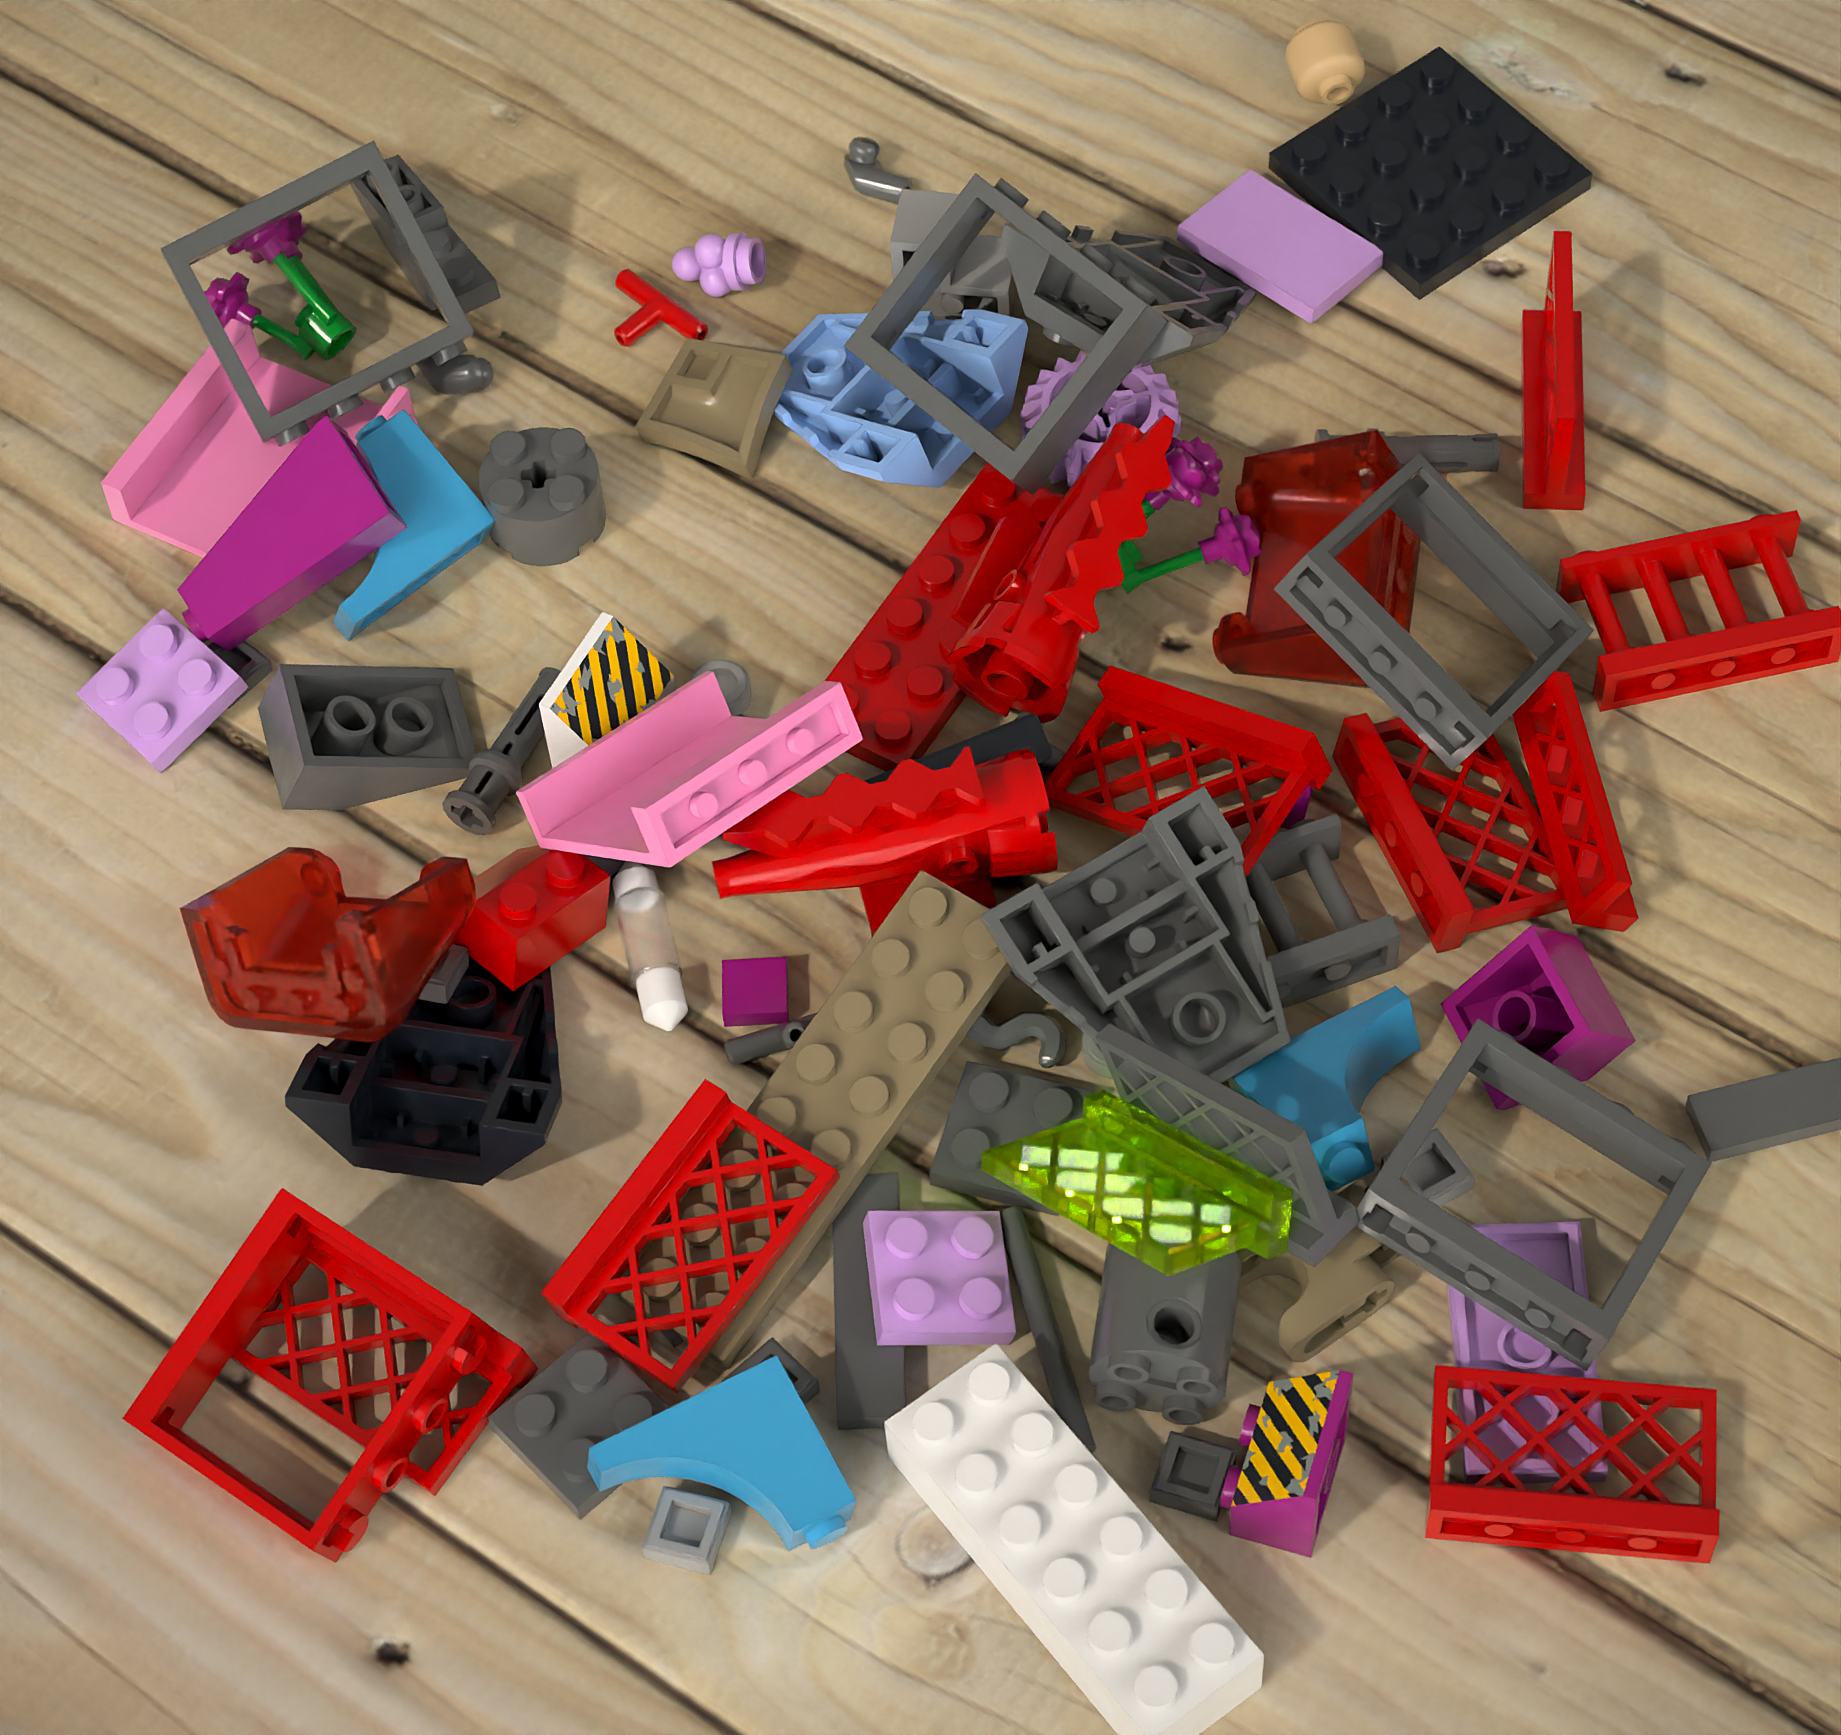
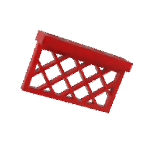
[1521,231,1586,511]
[1044,666,1332,877]
[1332,713,1568,953]
[541,1079,840,1394]
[230,1236,538,1496]
[1425,1365,1720,1564]

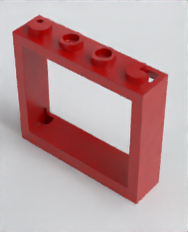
[122,1188,494,1563]

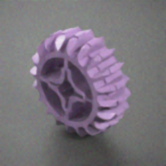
[1020,349,1181,488]

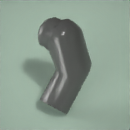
[844,137,912,205]
[416,354,493,395]

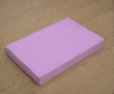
[1176,170,1383,324]

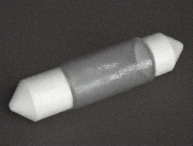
[612,861,688,1031]

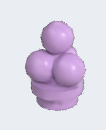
[671,233,767,297]

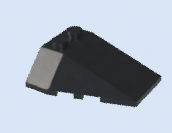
[285,956,562,1186]

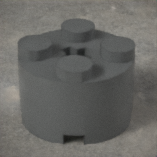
[478,427,606,566]

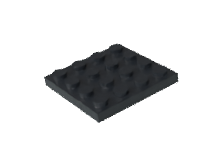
[1269,46,1592,300]

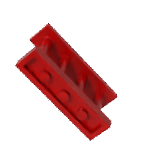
[1556,510,1841,712]

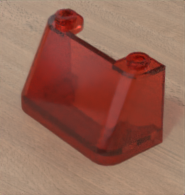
[1212,429,1421,689]
[179,847,477,1042]

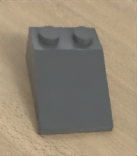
[258,664,476,810]

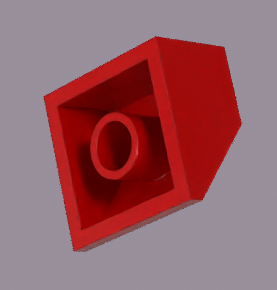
[425,845,610,991]

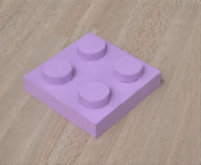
[76,608,248,773]
[863,1211,1016,1345]

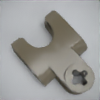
[1220,1171,1413,1362]

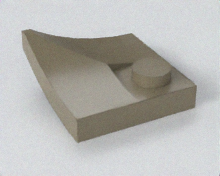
[635,338,793,479]

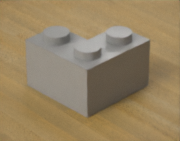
[890,189,1017,321]

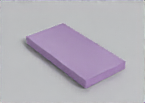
[1447,1222,1608,1484]

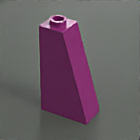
[177,416,408,651]

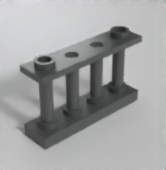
[1246,813,1401,1009]

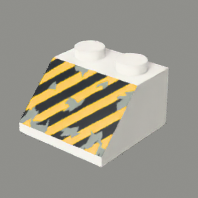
[539,612,676,768]

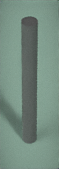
[1000,1207,1096,1454]

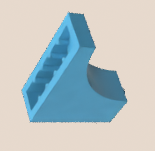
[333,409,495,641]
[1228,986,1421,1192]
[587,1355,856,1551]

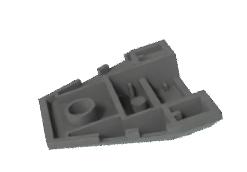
[1000,223,1258,369]
[980,786,1291,1084]

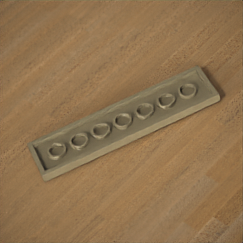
[616,870,1029,1370]

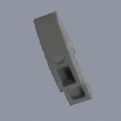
[350,154,501,314]

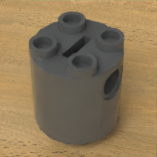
[1089,1221,1242,1425]

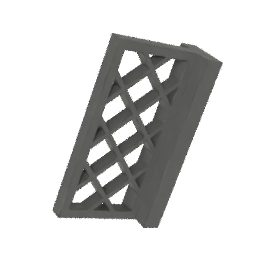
[1096,1023,1360,1267]

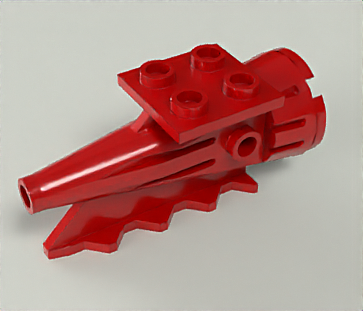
[947,415,1175,723]
[712,746,1058,936]

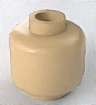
[1285,18,1366,105]

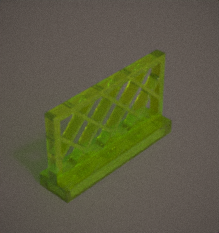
[981,1090,1293,1276]

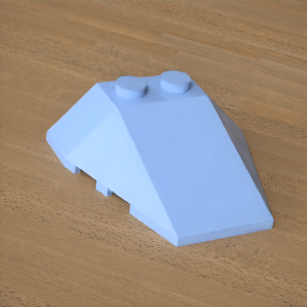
[773,309,1028,488]

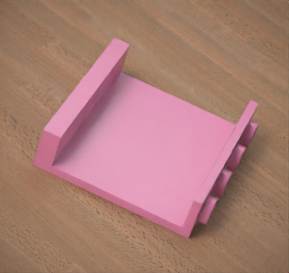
[101,318,417,558]
[516,671,863,867]

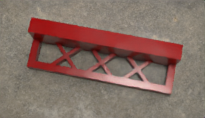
[1512,671,1639,932]

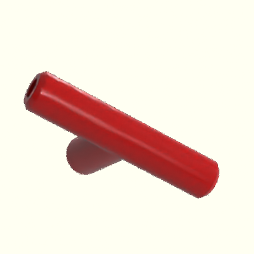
[614,269,708,347]

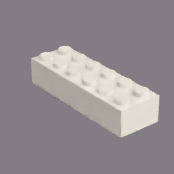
[884,1343,1264,1735]

